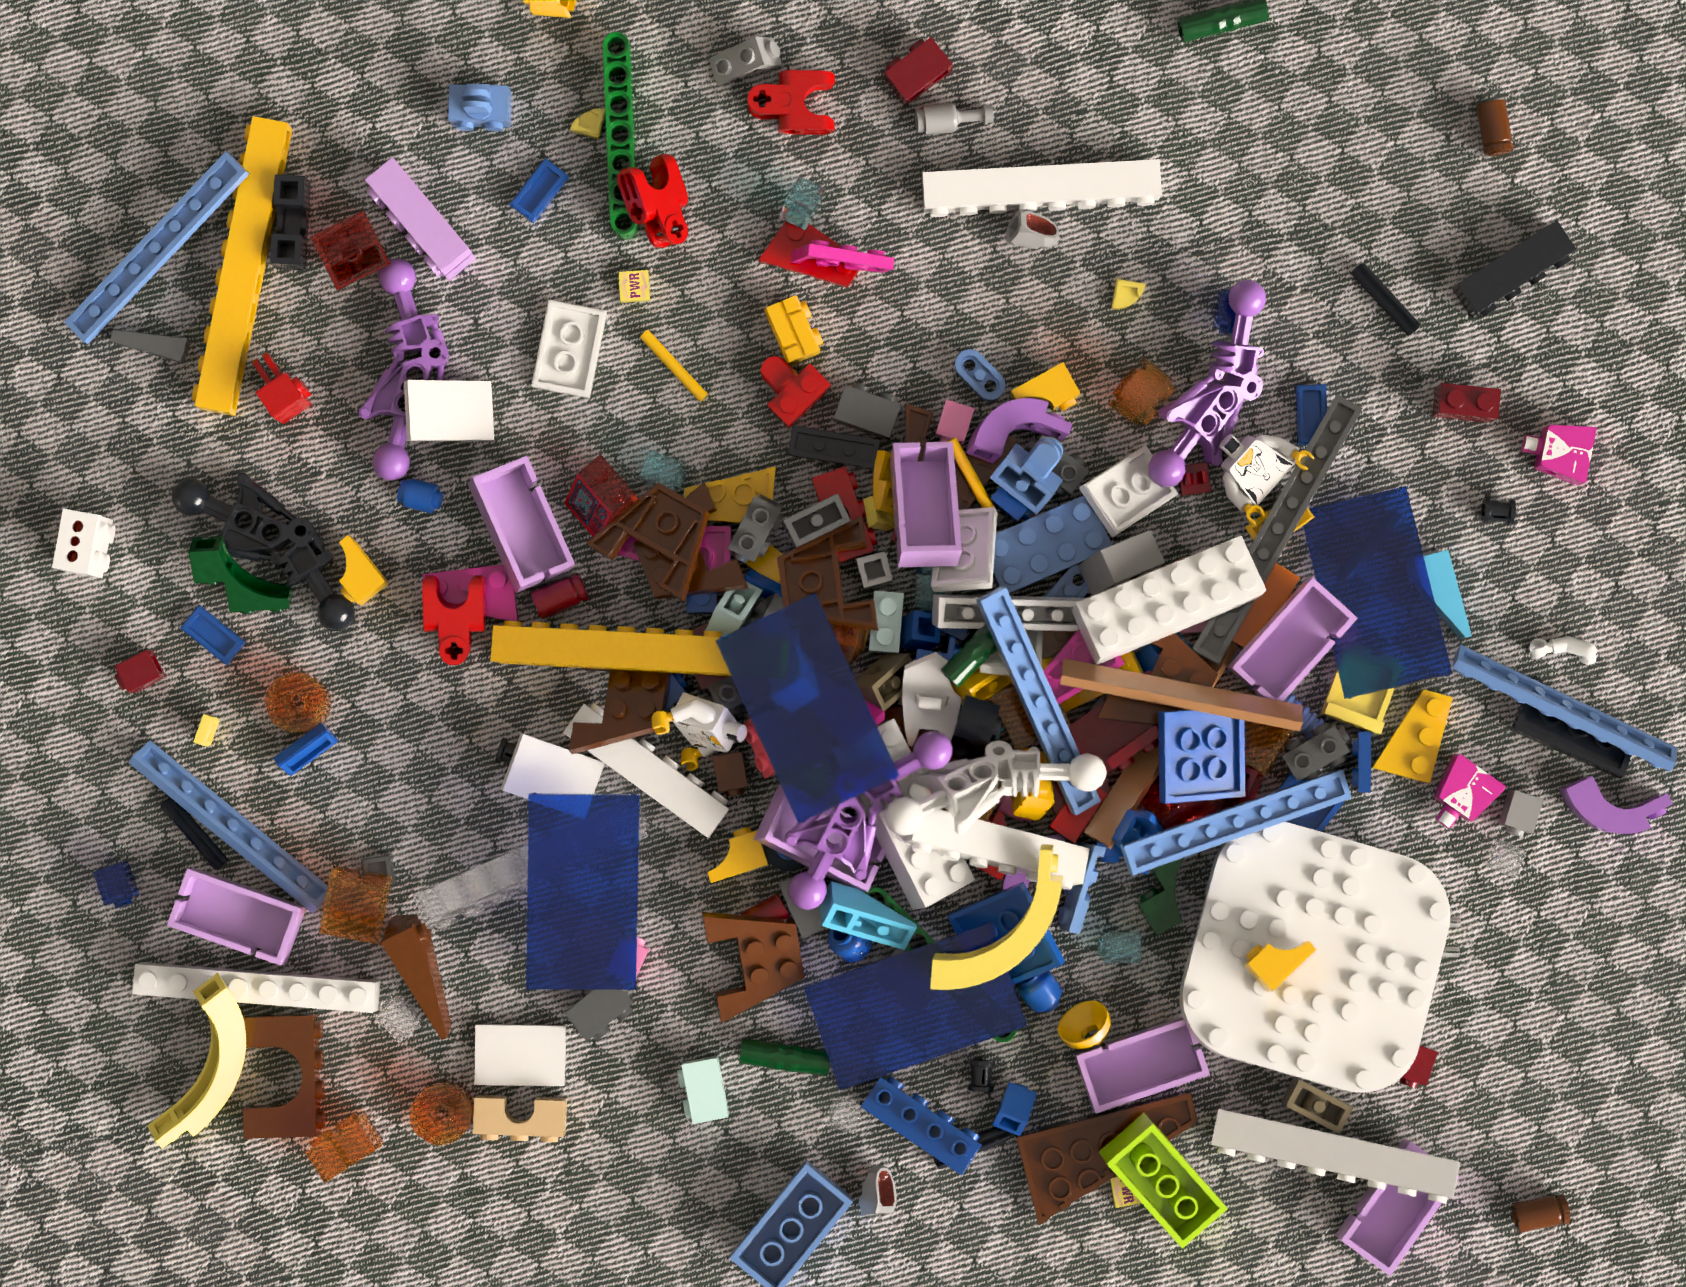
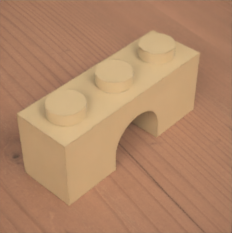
[473,1095,567,1142]

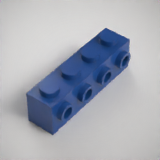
[861,1076,982,1175]

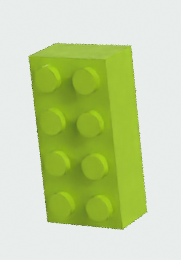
[1099,1113,1228,1249]

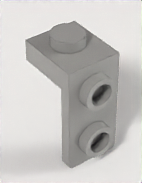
[709,36,782,86]

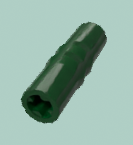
[1177,0,1269,43]
[940,623,1023,688]
[739,1038,831,1076]

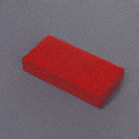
[1049,788,1107,844]

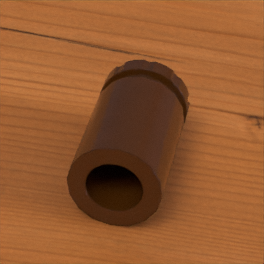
[1476,99,1514,157]
[1511,1194,1570,1233]

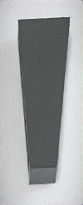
[110,330,191,364]

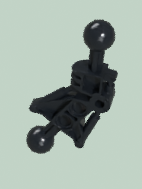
[172,473,355,631]

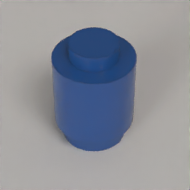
[397,478,444,514]

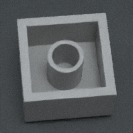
[1078,530,1165,596]

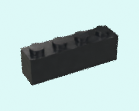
[1452,220,1577,318]

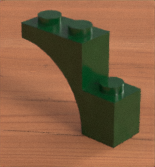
[188,536,293,614]
[1136,857,1185,936]

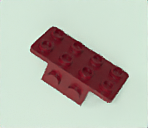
[1068,671,1159,773]

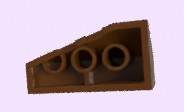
[380,915,452,1040]

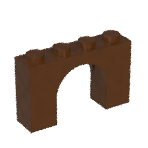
[243,1013,326,1139]

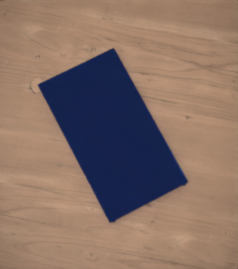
[1303,486,1452,699]
[716,593,900,823]
[526,792,640,990]
[804,922,1027,1090]

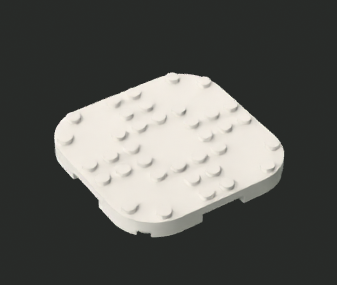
[1179,822,1450,1093]

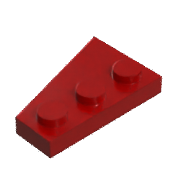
[758,212,860,288]

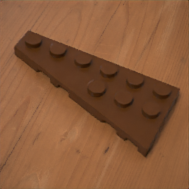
[1016,1092,1198,1225]

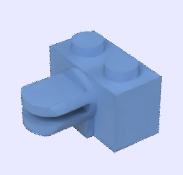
[448,84,512,132]
[990,436,1063,514]

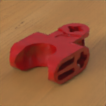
[747,70,835,135]
[617,153,688,248]
[422,575,486,665]

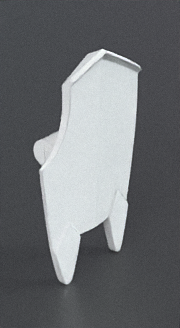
[902,652,962,746]

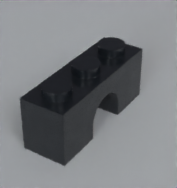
[270,175,311,271]
[948,695,1003,763]

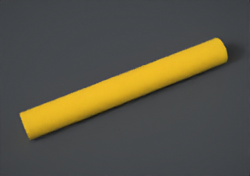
[640,330,708,402]
[946,437,999,516]

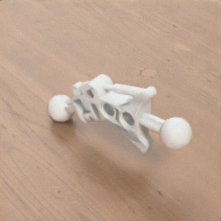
[885,741,1106,835]

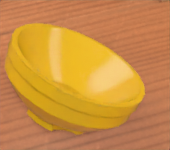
[1058,1001,1111,1049]

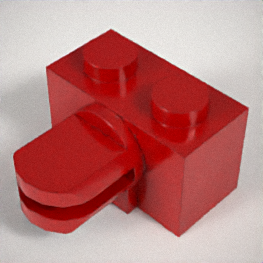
[252,352,312,424]
[760,356,831,430]

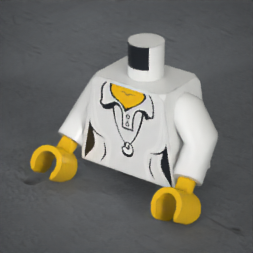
[1219,434,1314,526]
[652,693,747,771]

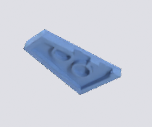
[1058,841,1106,934]

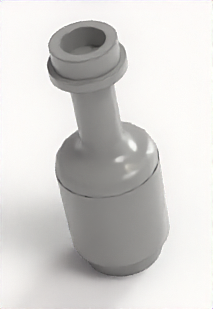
[915,103,994,135]

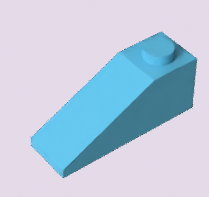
[1406,550,1472,639]
[819,881,917,950]

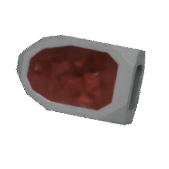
[1006,210,1059,249]
[859,1165,897,1216]

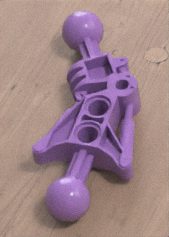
[359,258,450,481]
[1148,279,1266,487]
[785,731,952,910]

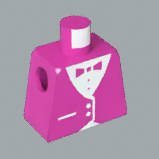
[1521,425,1597,486]
[1433,754,1506,829]

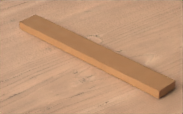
[1084,643,1239,849]
[1060,658,1303,731]

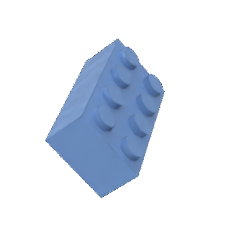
[993,496,1112,595]
[729,1159,853,1287]

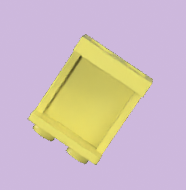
[1320,643,1405,735]

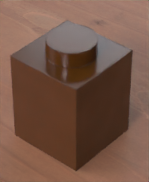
[712,751,749,797]

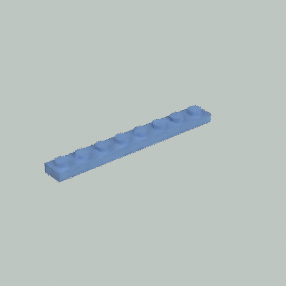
[64,151,249,344]
[976,586,1101,815]
[1452,645,1677,772]
[129,740,334,914]
[1121,769,1352,875]

